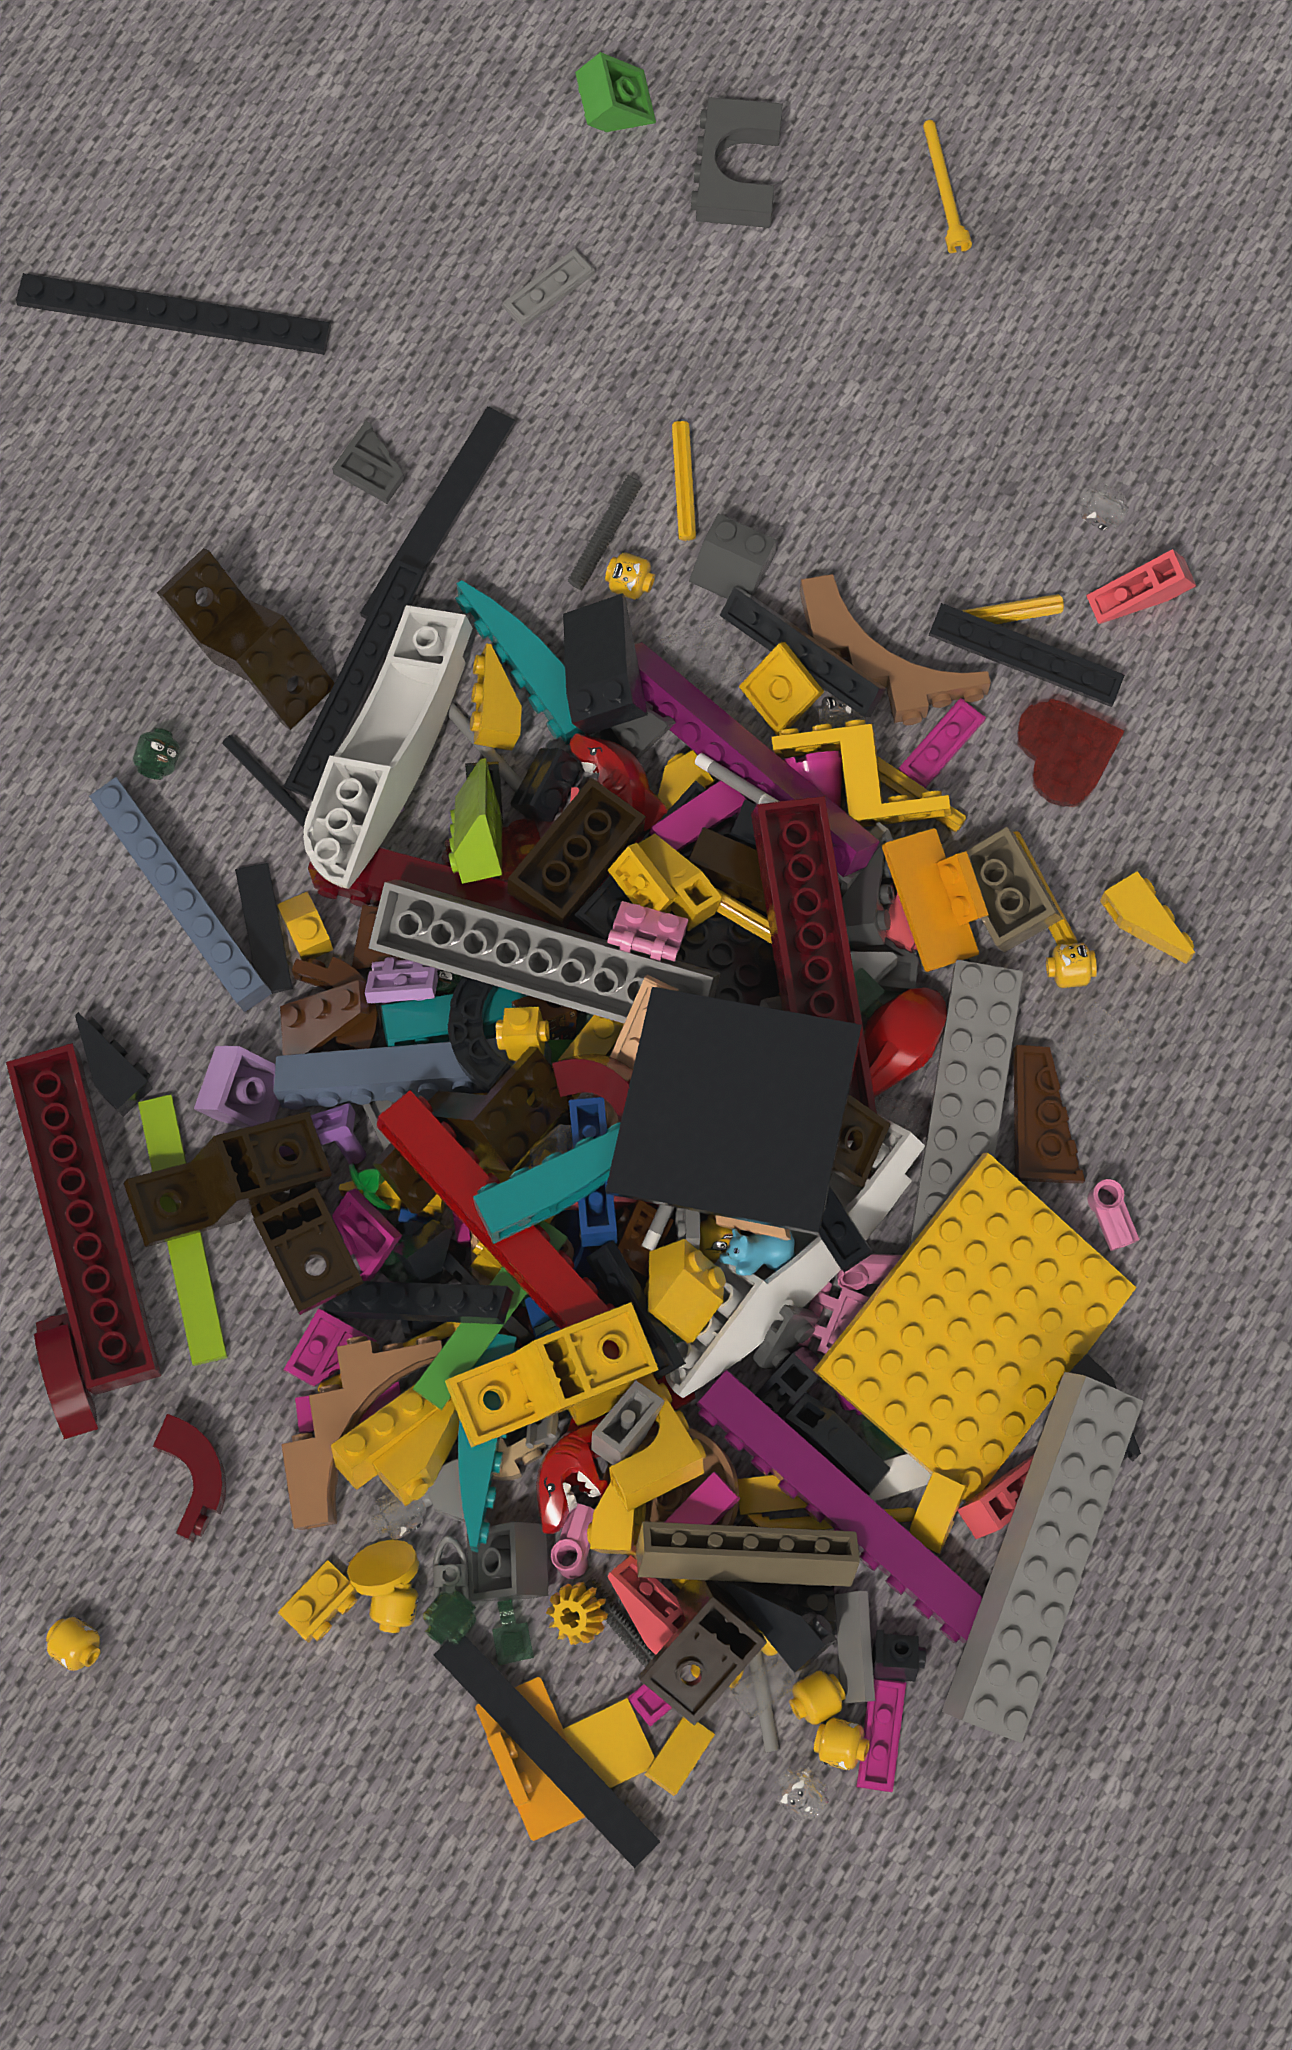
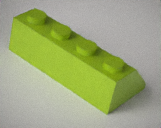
[449,758,502,884]

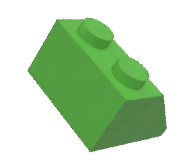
[575,52,656,132]

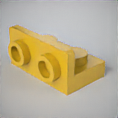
[608,843,678,913]
[278,1560,358,1643]

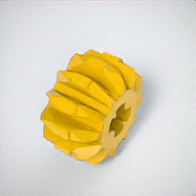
[546,1582,609,1645]

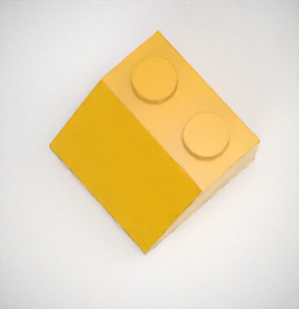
[648,1239,726,1344]

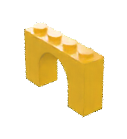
[568,1373,706,1512]

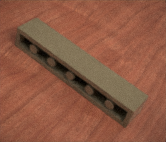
[636,1522,860,1587]

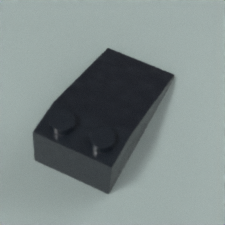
[563,593,648,735]

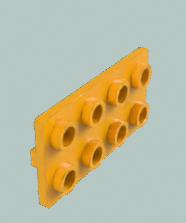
[882,828,989,972]
[475,1677,585,1841]

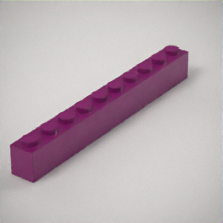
[634,642,880,877]
[695,1370,983,1644]

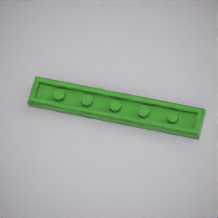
[413,1220,568,1411]

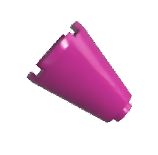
[783,751,843,808]

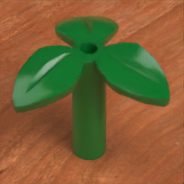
[349,1163,391,1210]

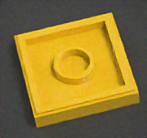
[739,642,824,736]
[562,1698,655,1788]

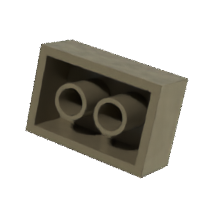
[966,827,1063,953]

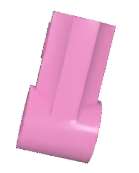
[1087,1179,1140,1251]
[837,1253,903,1291]
[550,1503,595,1579]

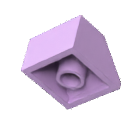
[194,1046,280,1128]

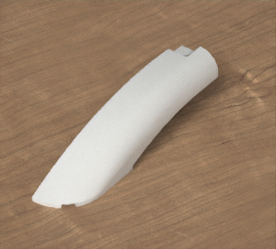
[303,605,473,889]
[665,1115,925,1398]

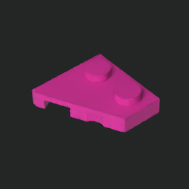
[332,1188,402,1281]
[283,1308,377,1387]

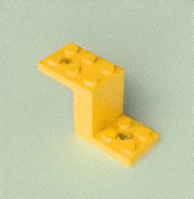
[772,720,951,827]
[445,1302,659,1448]

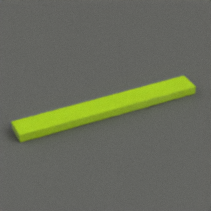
[138,1094,228,1366]

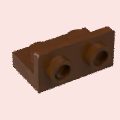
[603,1200,674,1282]

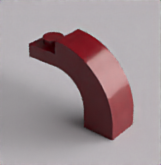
[552,1054,633,1122]
[34,1313,98,1440]
[153,1414,226,1542]

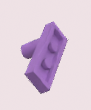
[279,1103,366,1165]

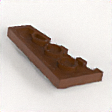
[1013,1045,1085,1184]

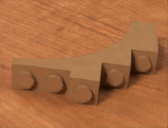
[800,574,991,725]
[281,1336,446,1530]

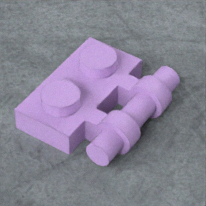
[365,957,440,1004]

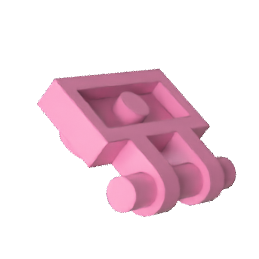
[607,901,689,962]
[798,1282,869,1356]

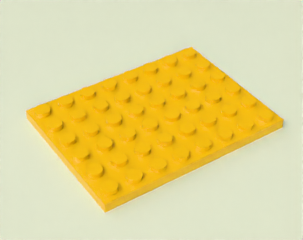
[813,1153,1137,1503]

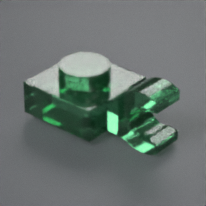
[492,1599,534,1666]

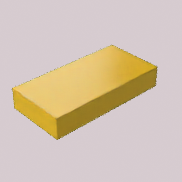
[644,1716,715,1796]

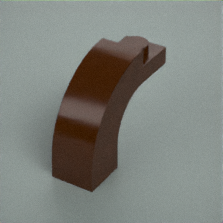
[292,957,379,1051]

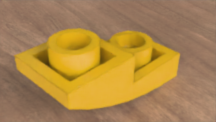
[909,1471,967,1554]
[738,1475,807,1515]

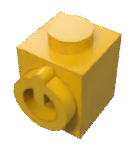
[496,1007,549,1061]

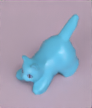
[719,1228,796,1276]

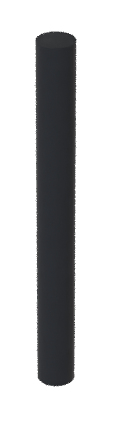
[222,735,308,828]

